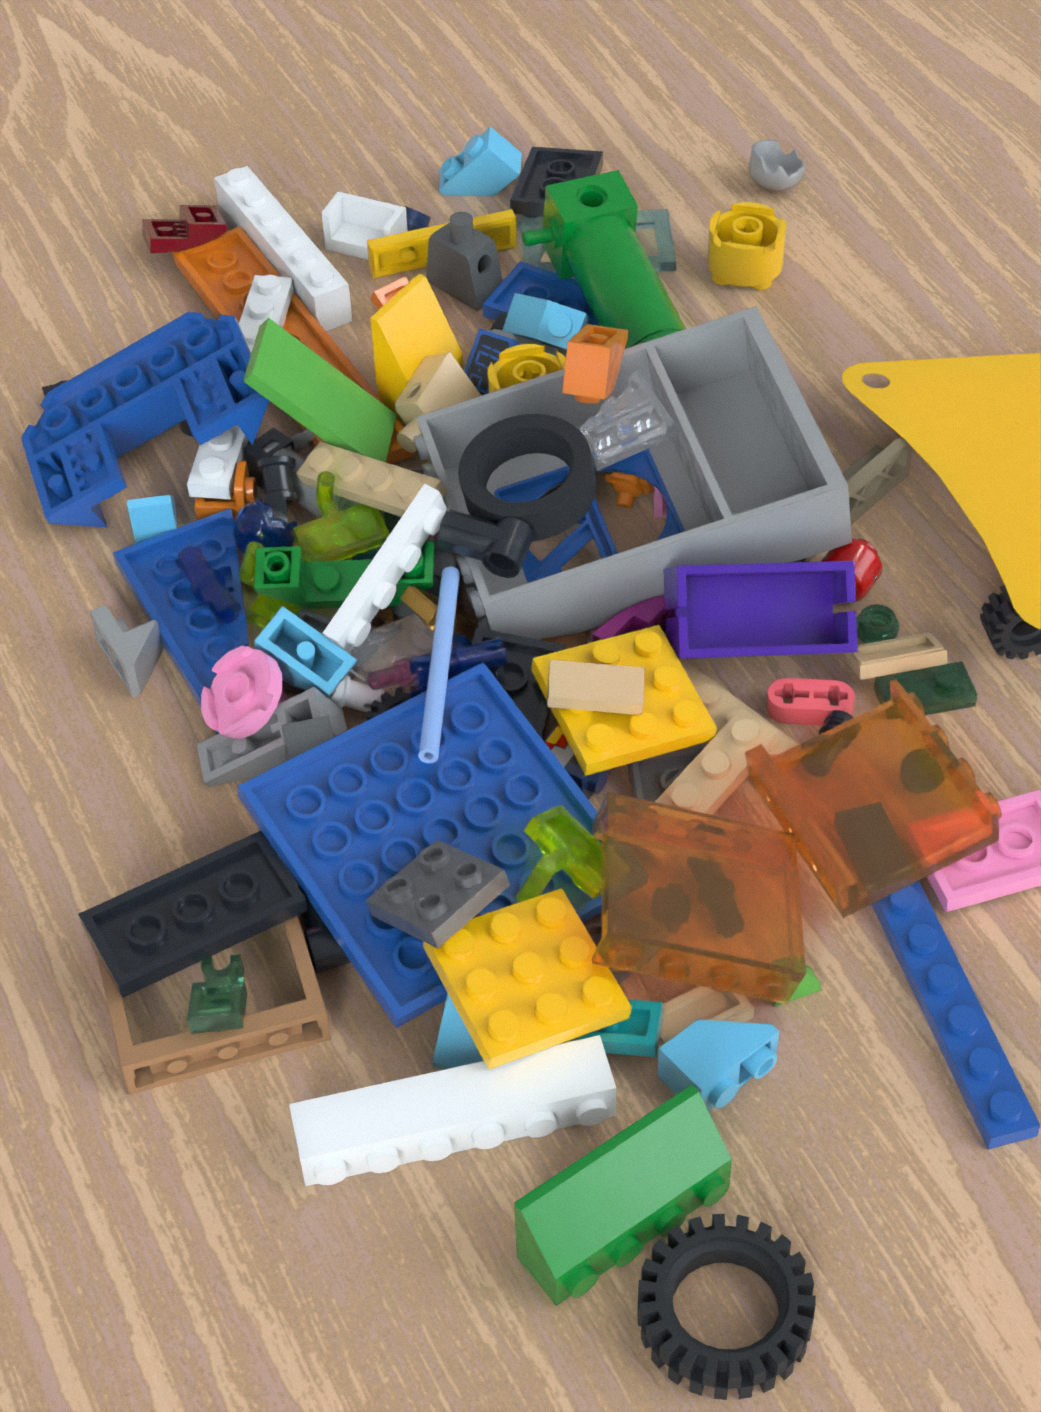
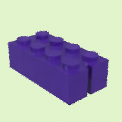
[663,561,858,659]

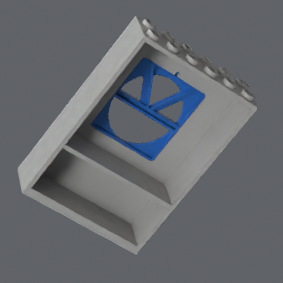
[413,306,852,640]

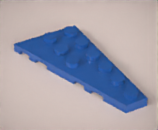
[113,508,250,735]

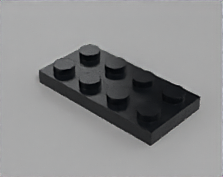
[78,831,308,998]

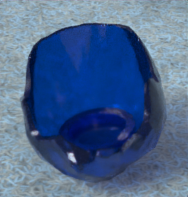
[233,499,297,555]

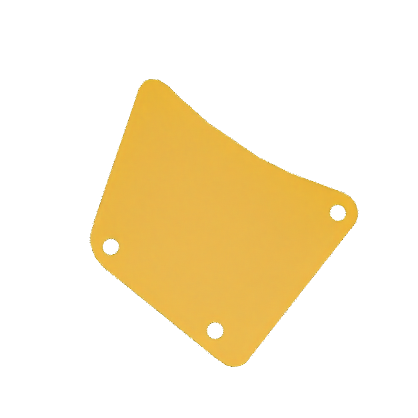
[841,353,1041,629]

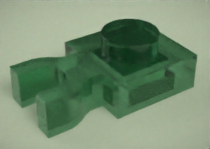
[187,954,248,1034]

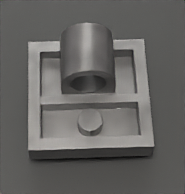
[365,840,510,948]

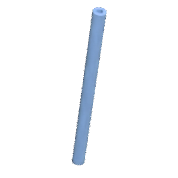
[419,567,460,763]

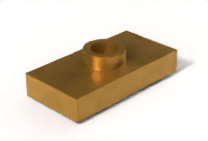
[400,586,479,641]

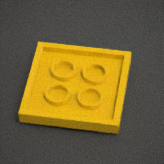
[531,625,717,776]
[423,888,632,1069]

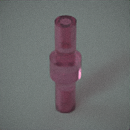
[367,656,431,690]

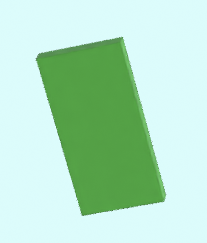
[243,318,397,462]

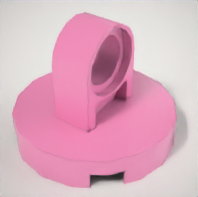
[201,646,288,739]

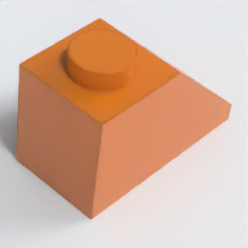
[562,324,628,404]

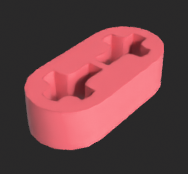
[766,678,855,726]

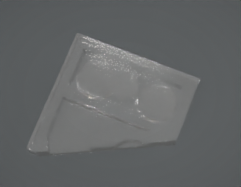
[579,371,677,471]
[349,614,434,696]

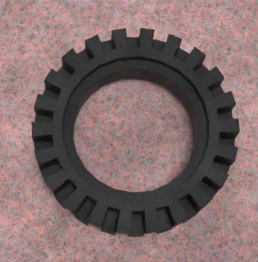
[637,1213,816,1400]

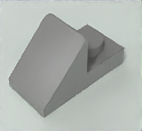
[89,605,163,698]

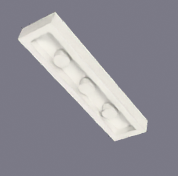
[323,484,447,653]

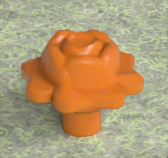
[604,472,654,509]

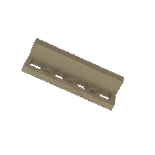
[798,436,912,562]

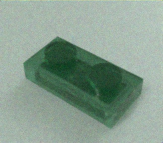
[874,661,978,722]

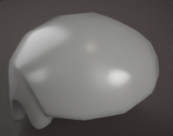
[749,140,805,191]

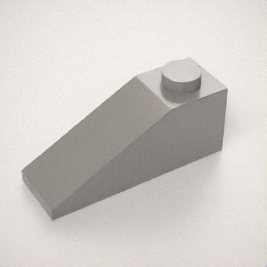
[197,687,347,787]

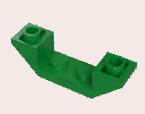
[254,542,435,609]

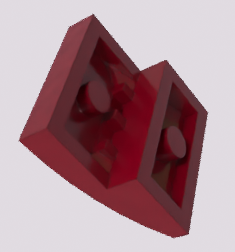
[142,205,227,253]

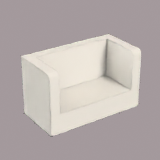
[322,192,408,260]

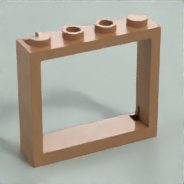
[95,915,331,1095]

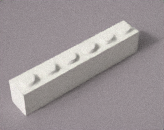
[214,166,353,331]
[289,1035,617,1186]

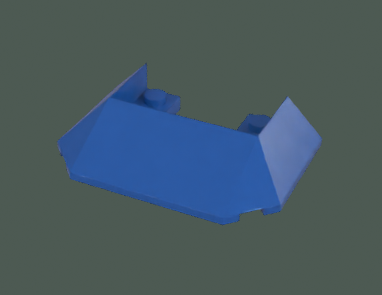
[21,312,269,528]

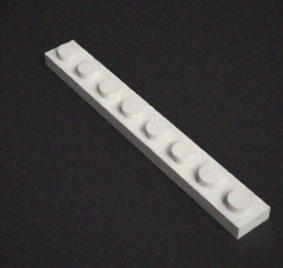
[187,275,294,499]

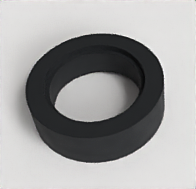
[458,414,597,542]

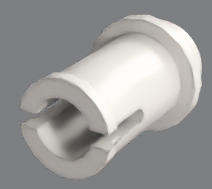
[328,674,384,713]

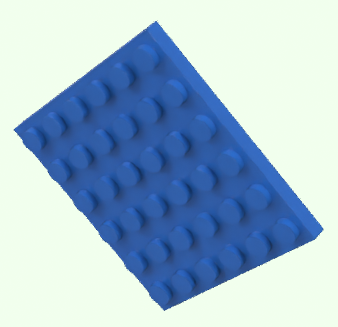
[237,662,648,1028]

